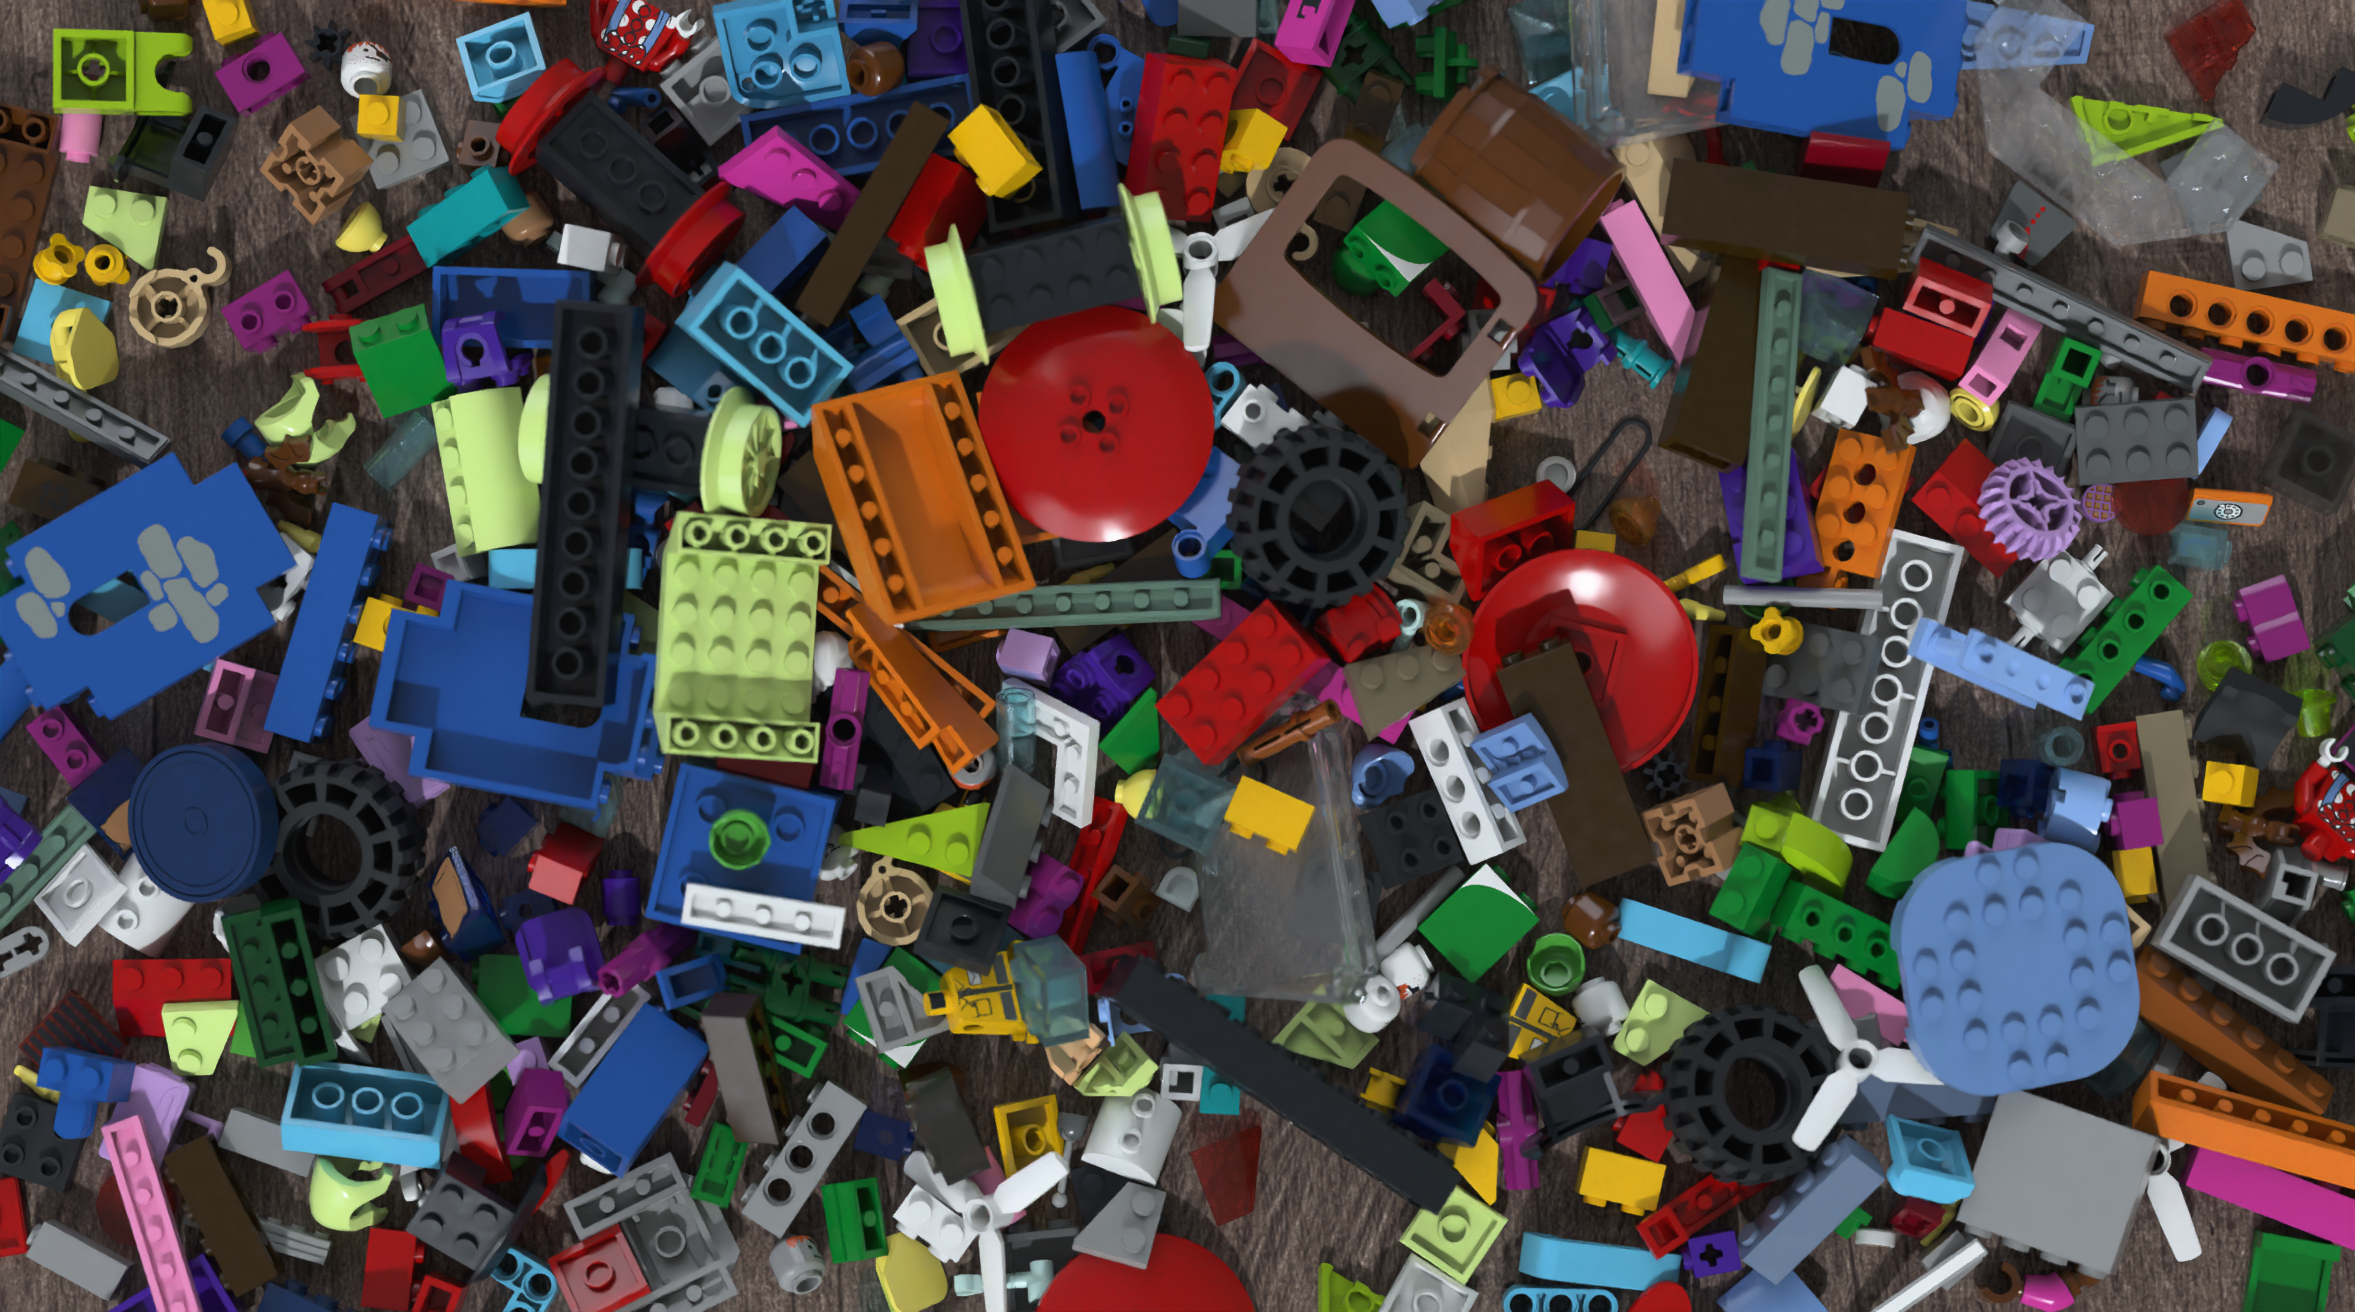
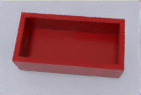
[1124,52,1237,222]
[1154,599,1331,765]

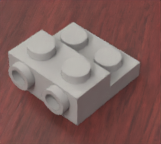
[658,34,756,146]

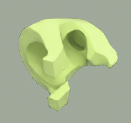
[254,372,356,469]
[309,1154,393,1231]

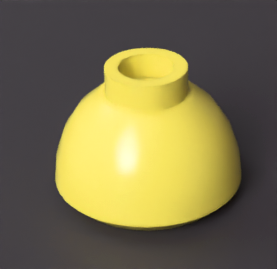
[335,202,388,253]
[1949,385,2001,432]
[1115,769,1162,824]

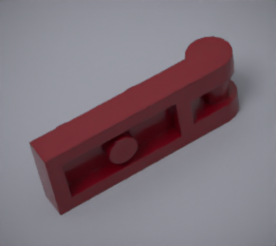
[321,234,433,314]

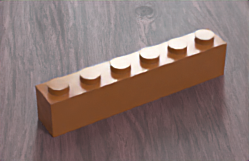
[2134,945,2335,1116]

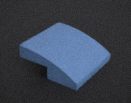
[1470,713,1569,813]
[1716,1269,1829,1312]

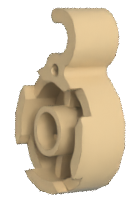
[1244,147,1319,264]
[129,247,232,349]
[856,856,934,946]

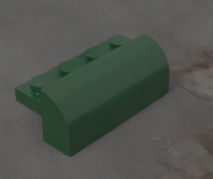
[221,898,338,1069]

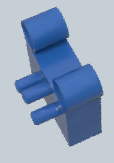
[1068,34,1145,171]
[1167,445,1241,578]

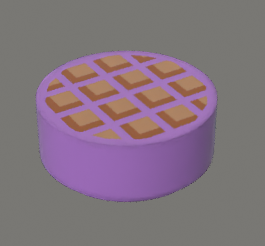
[2080,484,2121,523]

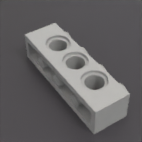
[741,1079,870,1239]

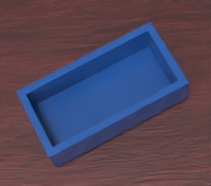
[432,266,597,349]

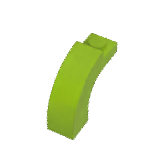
[1739,805,1853,902]

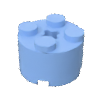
[2037,766,2113,855]

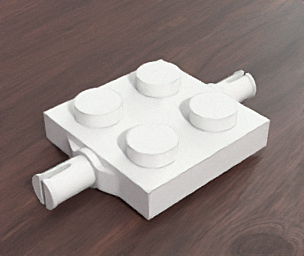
[2002,544,2114,654]

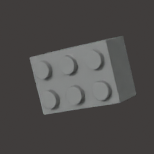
[380,956,521,1104]

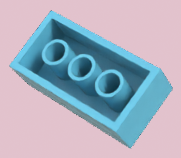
[675,261,854,428]
[281,1060,452,1170]

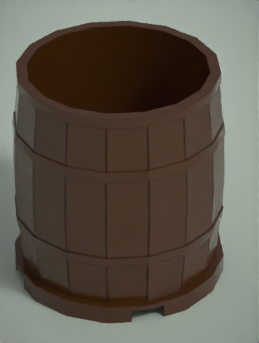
[1411,63,1627,287]

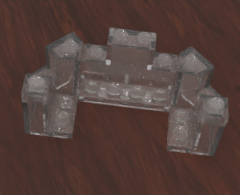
[1971,0,2280,247]

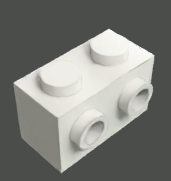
[1220,384,1310,450]
[893,1183,977,1263]

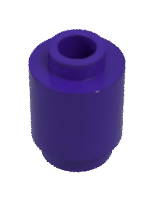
[601,869,642,926]

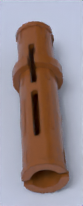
[1236,698,1342,768]

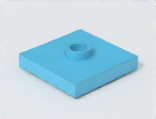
[12,278,113,366]

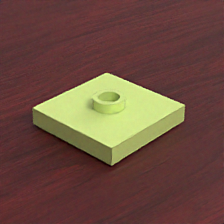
[1399,1185,1508,1285]

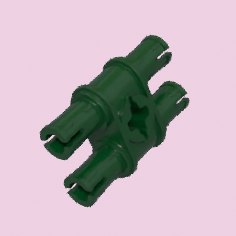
[1313,8,1415,106]
[722,939,848,1027]

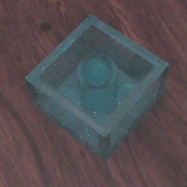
[1010,934,1090,1048]

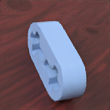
[2190,406,2233,480]

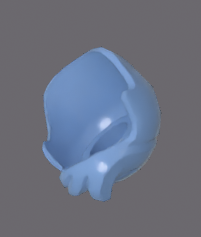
[1350,743,1415,811]

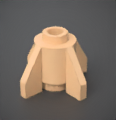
[1041,1014,1111,1086]

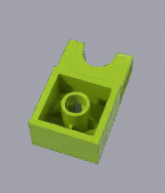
[53,28,193,116]

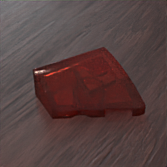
[2163,0,2257,101]
[1189,1125,1262,1227]

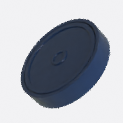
[128,742,279,903]

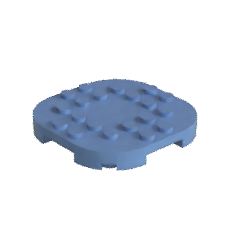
[1890,841,2140,1096]

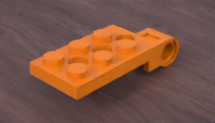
[1795,428,1917,610]

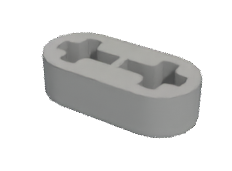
[0,926,53,979]

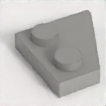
[2221,217,2313,291]
[854,965,949,1054]
[1072,1182,1167,1270]

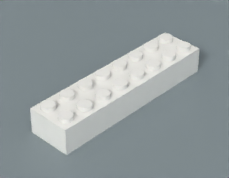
[1807,529,1965,853]

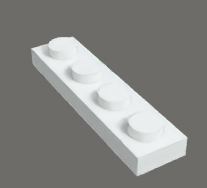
[681,882,846,949]

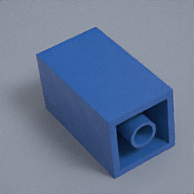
[557,1002,709,1179]

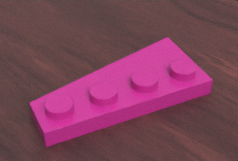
[718,125,862,231]

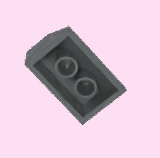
[970,763,1054,910]

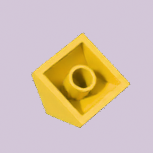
[993,1094,1065,1179]

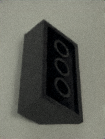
[813,668,959,823]

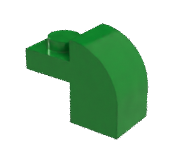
[2030,336,2102,422]

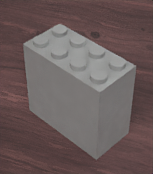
[1956,1091,2162,1280]

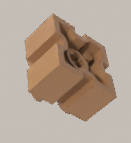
[260,105,374,226]
[1639,782,1743,887]

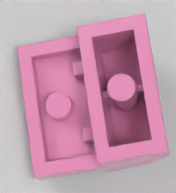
[193,658,280,754]

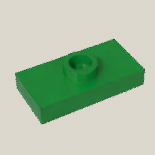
[1894,743,1949,822]
[689,1121,749,1209]

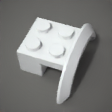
[314,922,417,1065]

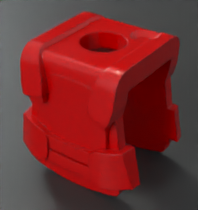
[302,314,367,385]
[1314,583,1402,667]

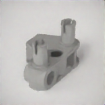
[2252,844,2349,949]

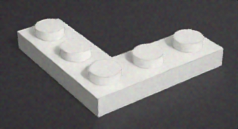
[1000,677,1100,828]

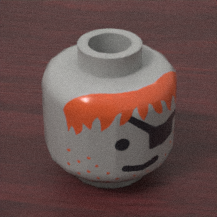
[2082,375,2141,405]
[947,748,998,790]
[769,1234,826,1295]

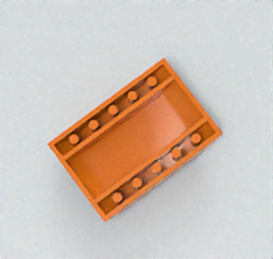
[810,369,1036,627]

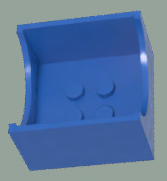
[645,755,845,955]

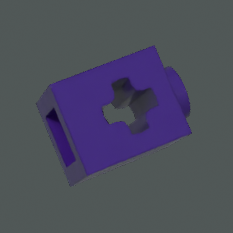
[1679,1227,1742,1278]

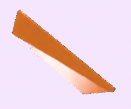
[846,600,1000,775]

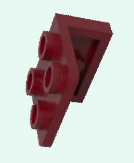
[1407,278,1467,366]

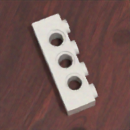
[1408,697,1527,865]

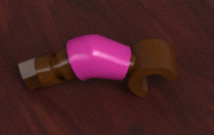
[1975,1261,2100,1312]

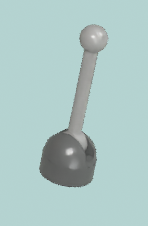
[1052,1112,1089,1208]

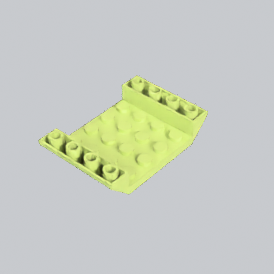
[653,512,832,763]

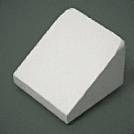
[431,543,488,583]

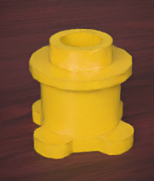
[33,233,86,285]
[85,244,131,287]
[1750,607,1804,655]
[1360,1067,1407,1115]

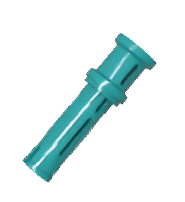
[1565,295,1675,390]

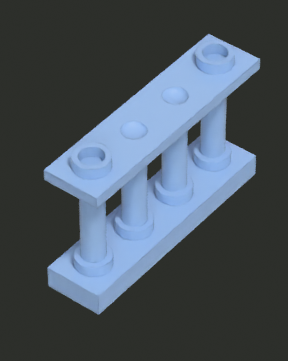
[1907,617,2095,720]

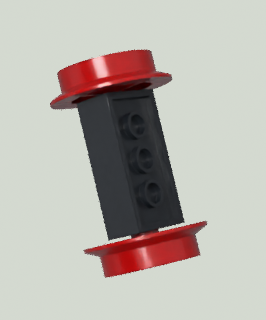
[495,58,746,298]

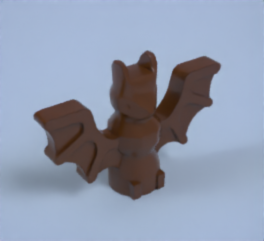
[1860,345,1925,454]
[247,435,328,528]
[2217,786,2301,880]

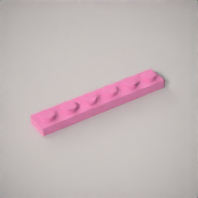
[101,1115,203,1312]

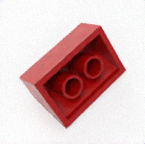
[1911,437,2018,579]
[1449,479,1576,602]
[113,957,240,1037]

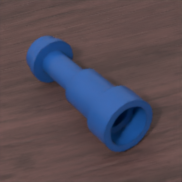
[220,416,268,462]

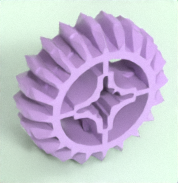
[1977,457,2083,562]

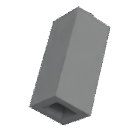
[218,1107,317,1178]
[26,1218,136,1301]

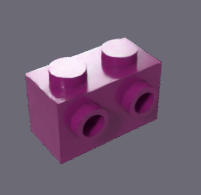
[220,269,318,354]
[2100,791,2164,850]
[502,1068,570,1157]

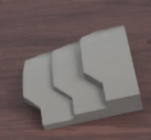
[563,1152,740,1312]

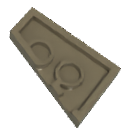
[1342,639,1466,741]

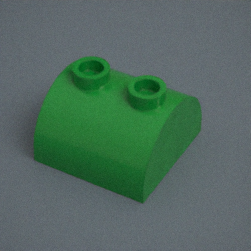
[1937,770,2011,849]
[1864,807,1939,900]

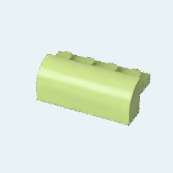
[431,387,540,557]

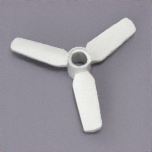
[1107,207,1276,352]
[1792,965,1944,1151]
[2147,1072,2227,1262]
[904,1150,1070,1312]

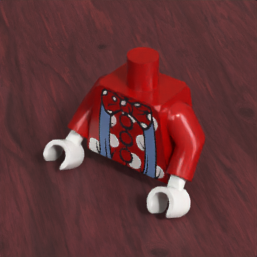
[589,0,705,87]
[2292,738,2355,862]

